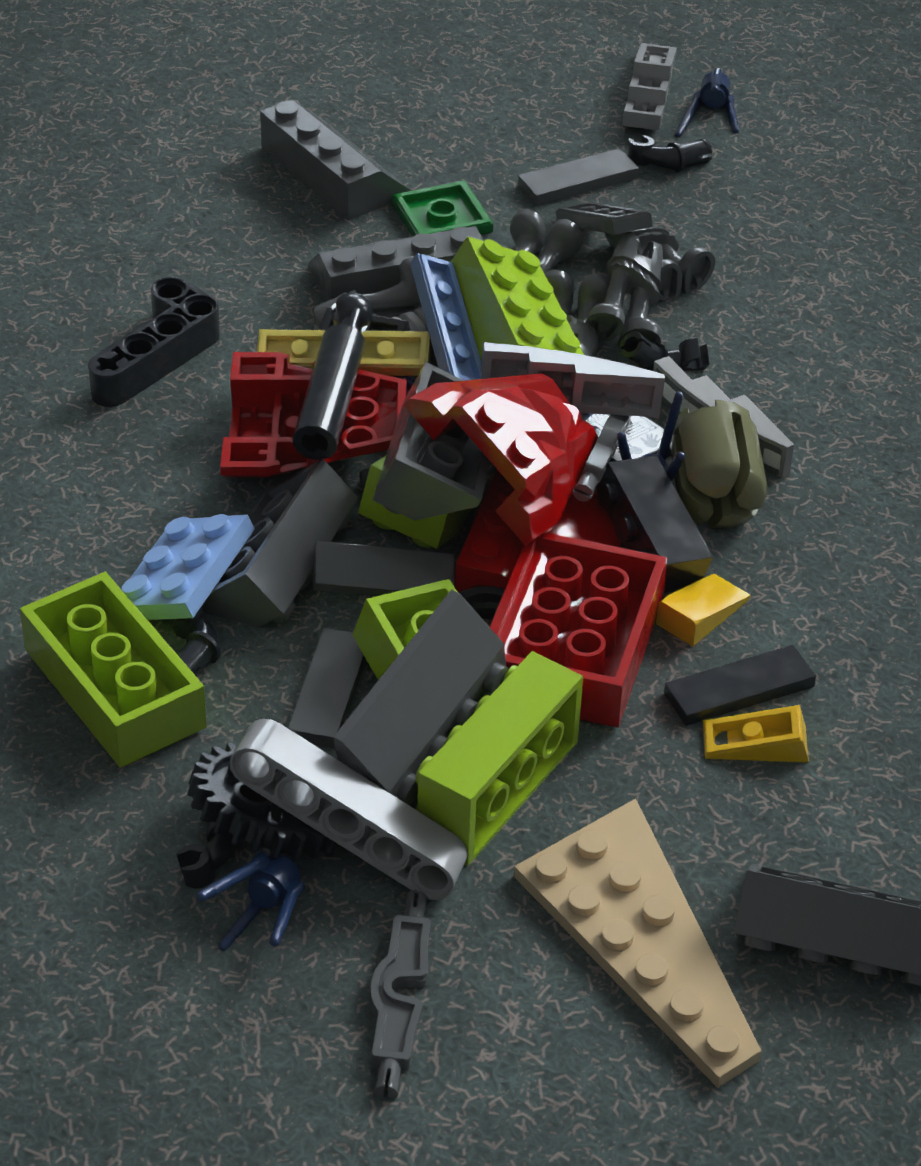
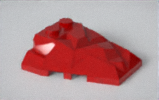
[220,352,407,478]
[403,373,598,546]

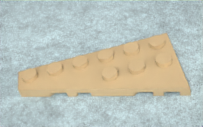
[514,798,761,1088]

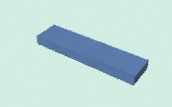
[410,253,481,381]

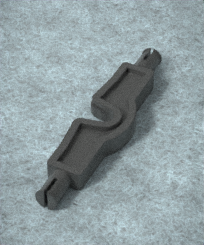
[573,415,631,502]
[370,890,431,1098]

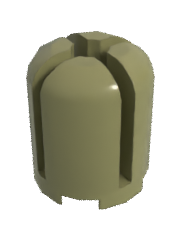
[670,400,767,529]

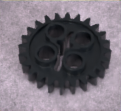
[187,742,341,860]

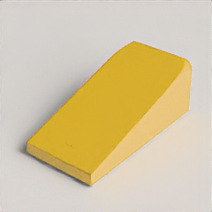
[656,573,751,646]
[703,705,809,762]

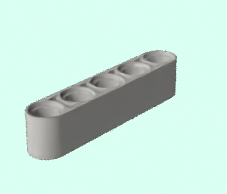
[230,719,467,900]

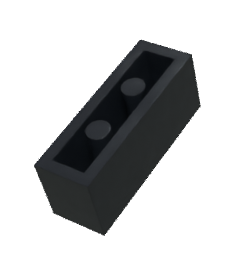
[597,455,713,593]

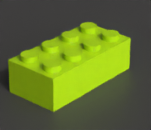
[451,236,584,360]
[20,571,207,768]
[415,651,583,866]

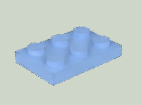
[122,514,255,620]

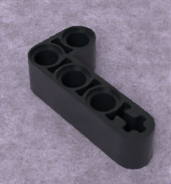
[88,277,220,407]

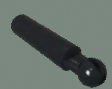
[292,293,373,460]

